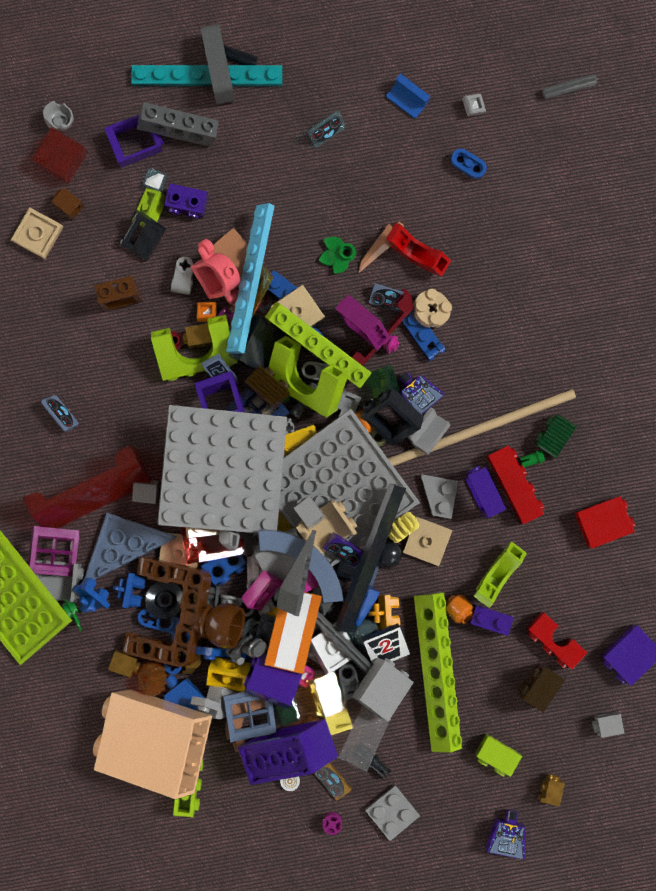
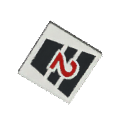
[362,623,410,664]

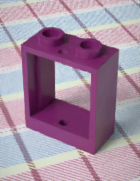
[335,295,390,350]

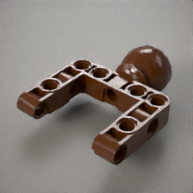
[121,556,245,667]

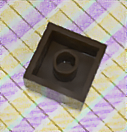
[518,663,565,713]

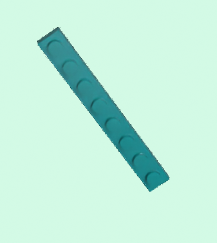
[132,65,282,86]

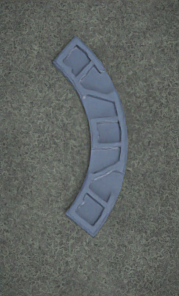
[258,529,343,603]

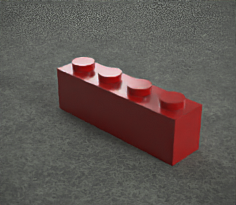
[486,445,545,525]

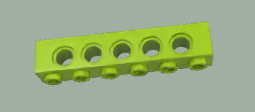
[265,302,371,388]

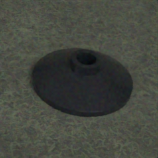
[145,582,183,619]

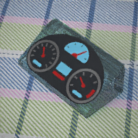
[307,111,345,148]

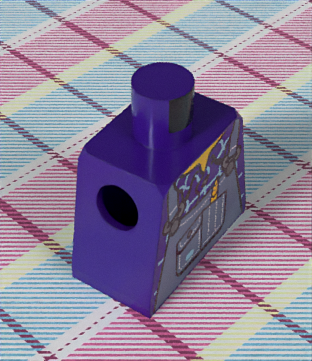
[399,372,444,414]
[485,809,525,860]

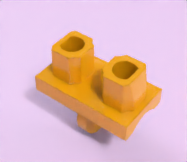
[368,595,400,630]

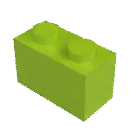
[475,734,522,777]

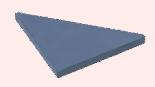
[84,513,176,580]

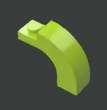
[474,541,527,608]

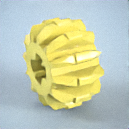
[388,512,420,543]

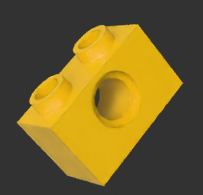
[206,656,251,692]

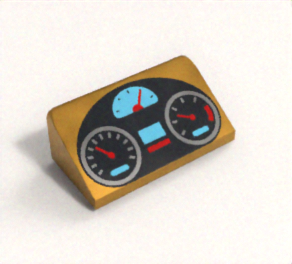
[314,762,352,800]

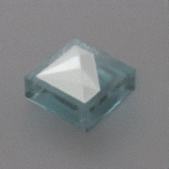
[142,168,167,192]

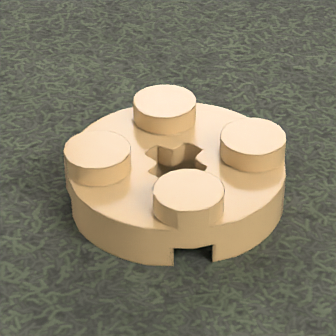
[413,289,452,328]

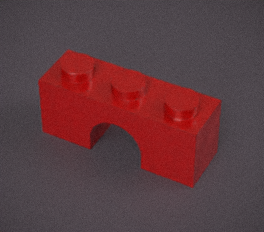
[526,612,588,670]

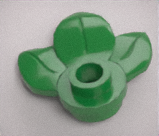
[319,237,356,274]
[61,599,82,632]

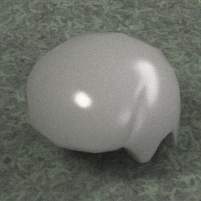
[43,101,74,131]

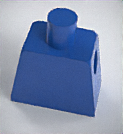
[163,674,207,710]

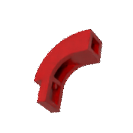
[386,223,451,277]

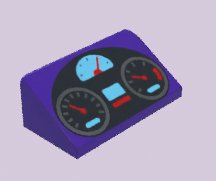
[322,532,364,567]

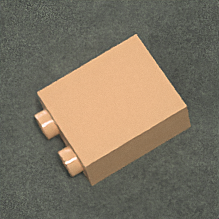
[93,690,212,799]

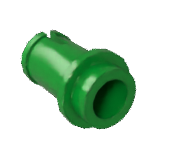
[519,450,545,468]

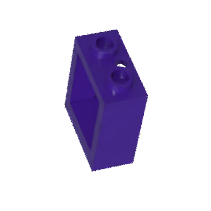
[104,114,164,168]
[195,371,246,413]
[464,466,506,518]

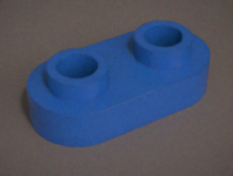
[451,149,487,179]

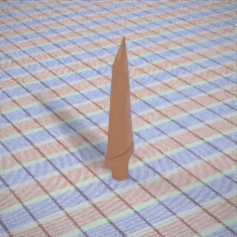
[358,221,404,274]

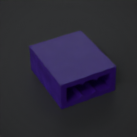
[600,624,656,686]
[244,653,303,709]

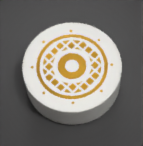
[280,777,300,791]

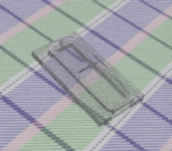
[338,705,390,772]

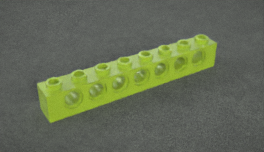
[414,593,462,752]

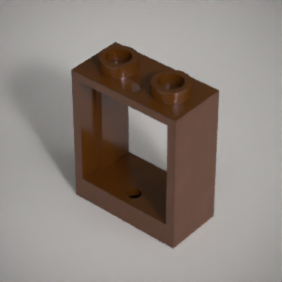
[94,276,143,312]

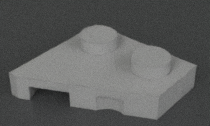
[421,475,458,519]

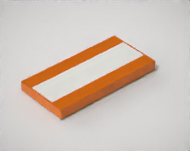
[265,592,322,674]

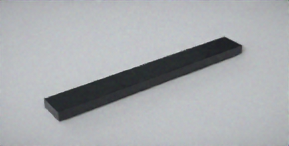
[334,483,406,632]

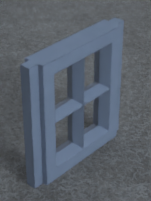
[223,691,276,742]

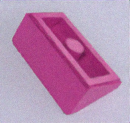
[242,571,283,611]

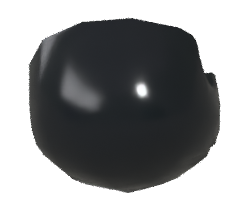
[378,538,402,569]

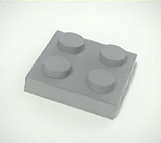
[365,785,420,841]

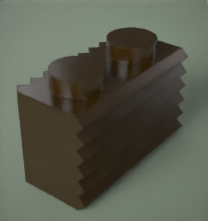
[245,365,290,411]

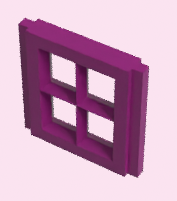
[28,526,79,577]

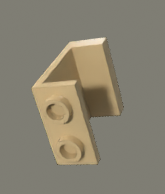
[296,499,358,555]

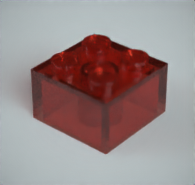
[32,127,88,184]

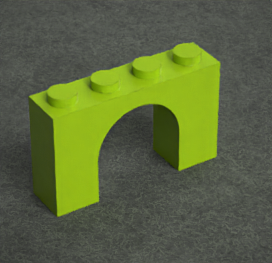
[151,314,238,381]
[269,336,348,418]

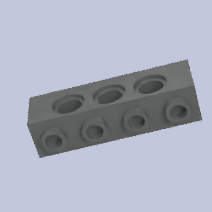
[137,102,218,147]

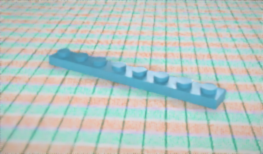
[226,203,274,354]

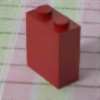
[574,496,635,549]

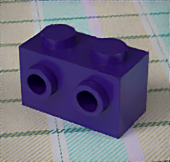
[165,184,208,219]

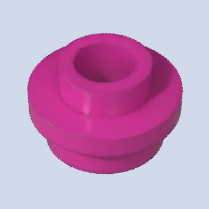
[383,335,399,354]

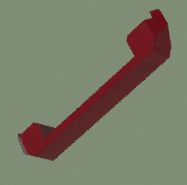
[349,289,413,366]

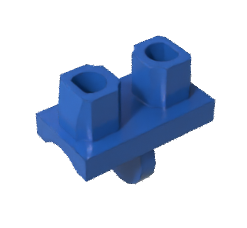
[113,572,146,608]
[72,578,110,613]

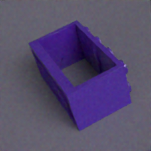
[238,719,338,785]

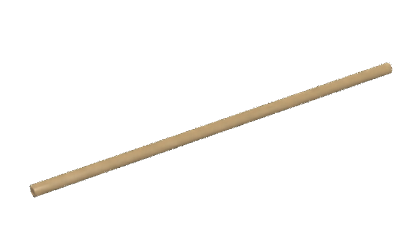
[388,389,576,466]

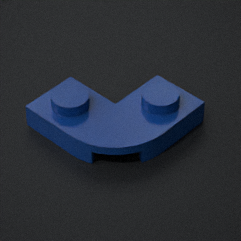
[196,646,250,662]

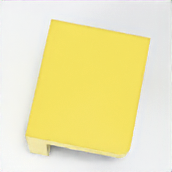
[324,707,353,735]

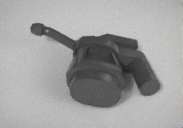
[225,625,267,665]

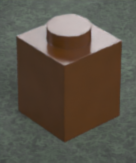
[51,187,84,220]

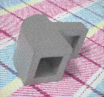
[191,686,236,719]

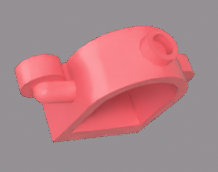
[190,239,240,306]

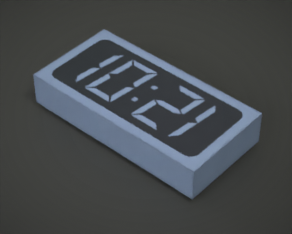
[202,354,239,391]

